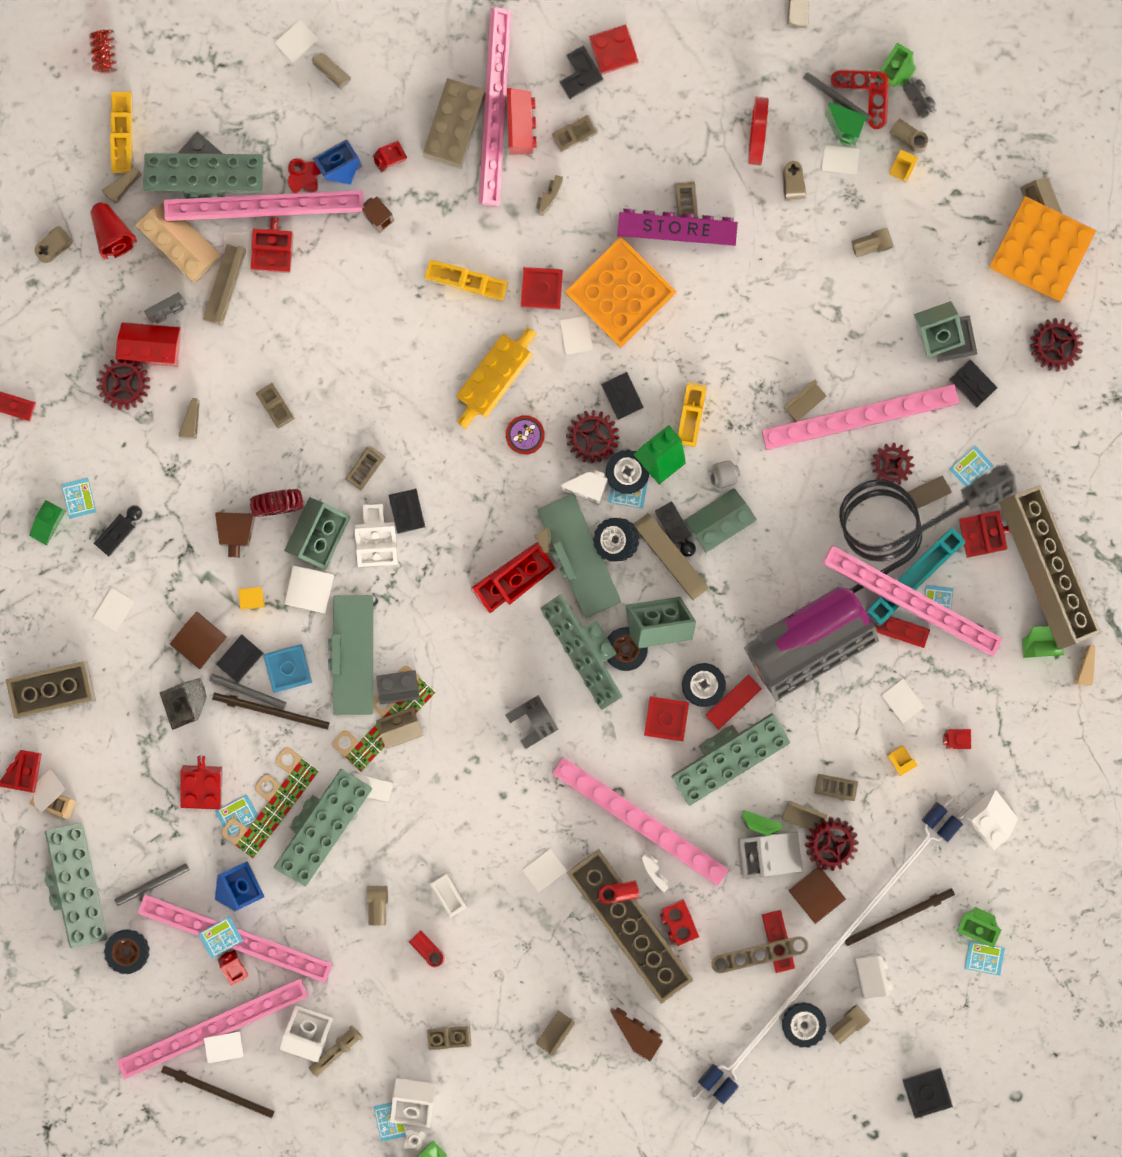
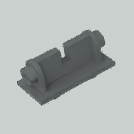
[903,77,936,118]

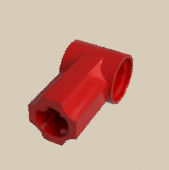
[598,880,639,904]
[409,930,445,967]

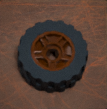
[607,627,648,671]
[104,929,150,974]

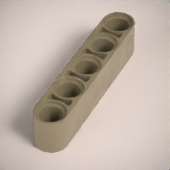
[634,513,709,601]
[711,936,808,973]

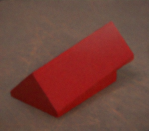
[471,542,555,613]

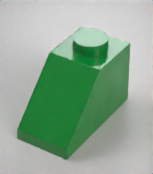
[29,500,66,545]

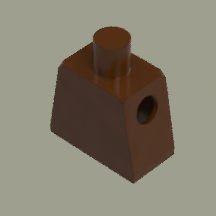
[215,512,255,558]

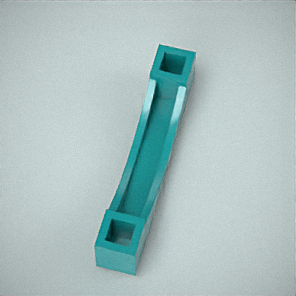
[866,528,966,626]

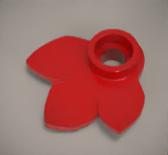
[287,158,321,194]

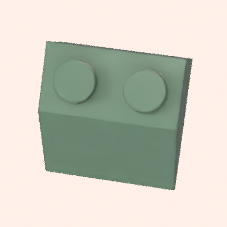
[914,301,965,358]

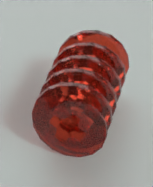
[89,29,117,73]

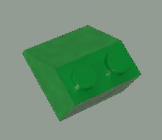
[825,102,867,146]
[633,425,686,485]

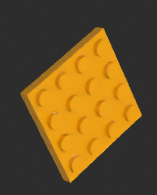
[989,196,1097,302]
[565,237,677,348]

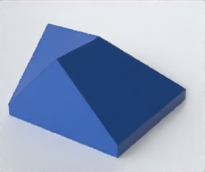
[313,140,362,185]
[215,861,265,911]

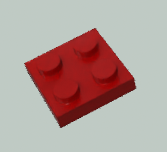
[589,24,639,75]
[521,267,563,310]
[644,696,689,742]

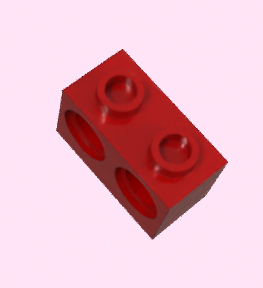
[660,899,700,946]

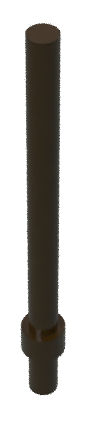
[212,692,330,730]
[844,888,955,947]
[161,1065,275,1119]

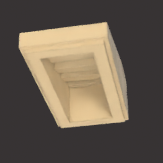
[1075,645,1096,686]
[29,795,76,819]

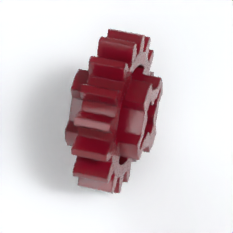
[871,443,915,485]

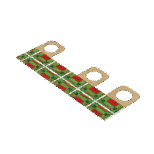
[333,666,436,772]
[222,748,319,858]

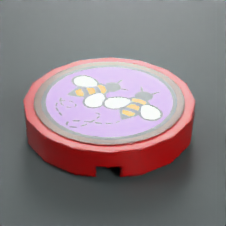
[505,415,545,455]

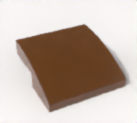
[170,612,227,669]
[789,867,846,924]

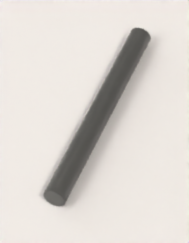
[803,72,872,123]
[210,674,287,710]
[114,863,190,906]

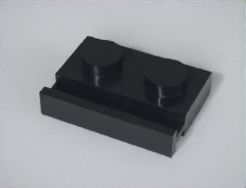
[949,359,998,408]
[601,372,644,420]
[388,488,426,534]
[216,634,264,683]

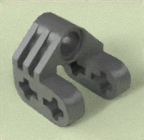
[505,695,559,749]

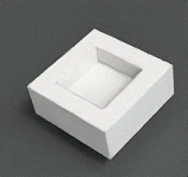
[363,504,384,524]

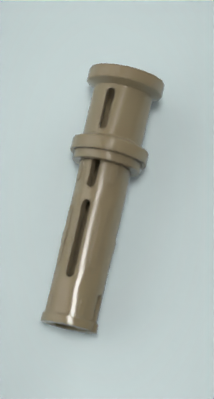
[309,1025,363,1077]

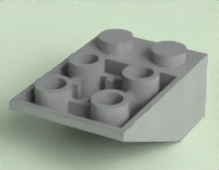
[738,832,803,879]

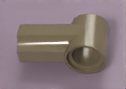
[890,118,928,153]
[851,228,894,258]
[367,886,388,926]
[829,1004,870,1044]

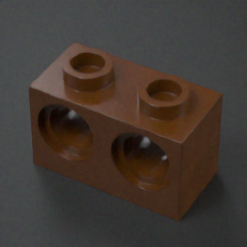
[362,196,394,234]

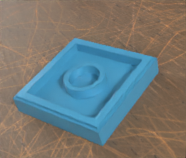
[263,644,312,693]

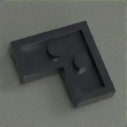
[560,45,604,100]

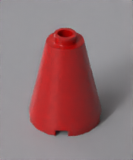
[90,202,137,259]

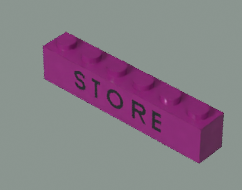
[617,208,738,246]

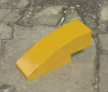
[678,381,707,447]

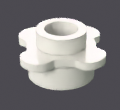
[403,1129,425,1151]

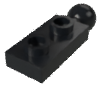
[655,501,696,557]
[93,505,142,557]

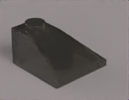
[159,678,207,730]

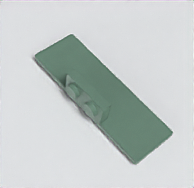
[143,153,264,199]
[538,494,621,618]
[541,594,623,710]
[328,595,373,715]
[672,713,790,806]
[274,769,372,886]
[45,823,107,948]

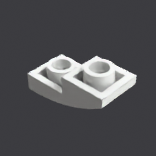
[641,854,669,893]

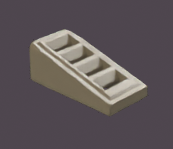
[102,168,141,204]
[675,181,698,219]
[179,398,200,439]
[345,446,385,490]
[814,774,858,801]

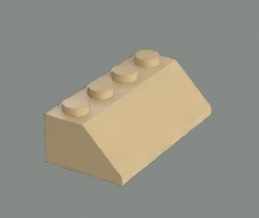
[135,202,222,284]

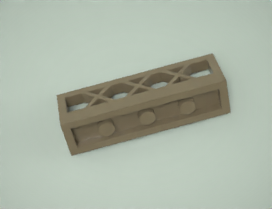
[203,244,246,326]

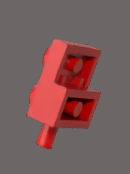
[251,217,294,273]
[958,510,1011,558]
[181,755,222,810]

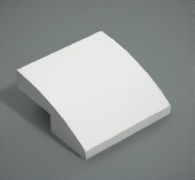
[355,522,398,567]
[283,565,334,614]

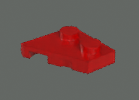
[0,750,42,793]

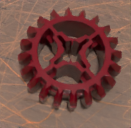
[1029,318,1084,372]
[97,359,150,410]
[566,410,620,464]
[250,489,304,517]
[805,817,859,871]

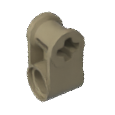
[783,161,806,200]
[35,226,73,263]

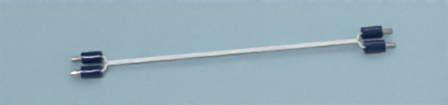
[692,794,968,1112]

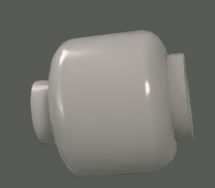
[709,460,740,488]

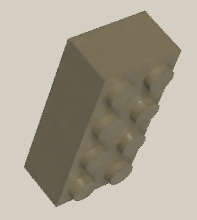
[423,78,485,169]
[5,661,96,719]

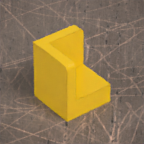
[889,150,918,182]
[238,587,266,610]
[886,746,918,776]

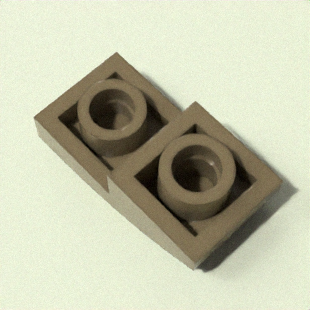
[536,175,563,216]
[427,1026,472,1050]

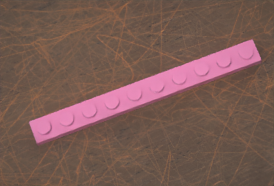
[479,7,511,207]
[164,190,363,221]
[762,384,959,450]
[822,546,1003,656]
[552,757,729,886]
[137,894,333,983]
[116,978,309,1079]

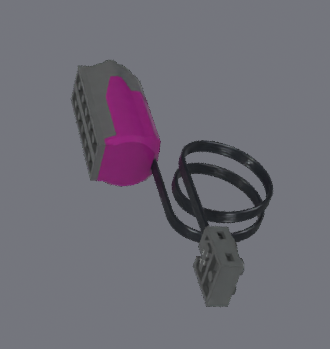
[744,463,1017,701]

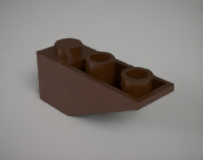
[610,1007,663,1062]

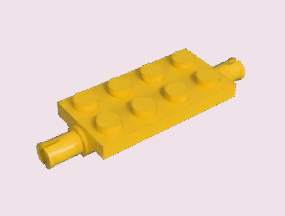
[455,327,537,429]

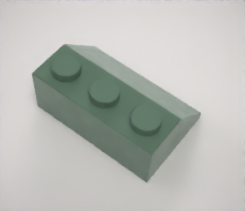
[684,488,757,553]
[284,497,351,570]
[625,597,696,648]

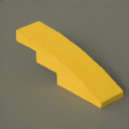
[110,91,132,173]
[424,259,509,302]

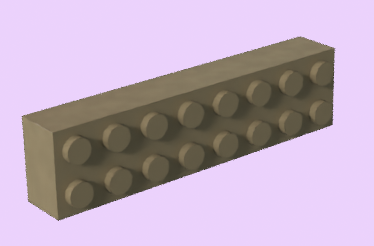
[999,485,1101,650]
[566,849,693,1004]

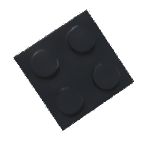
[902,1068,953,1119]

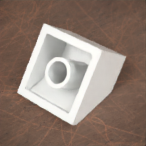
[562,470,607,504]
[964,789,1018,850]
[280,1006,333,1062]
[390,1078,436,1128]

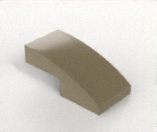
[552,115,598,152]
[256,383,295,429]

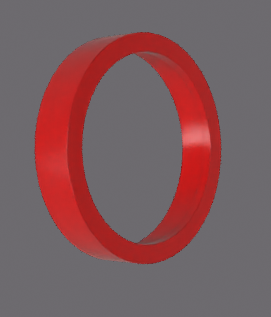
[748,96,769,166]

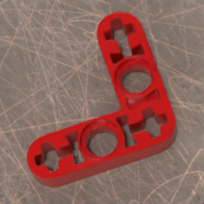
[831,69,889,129]

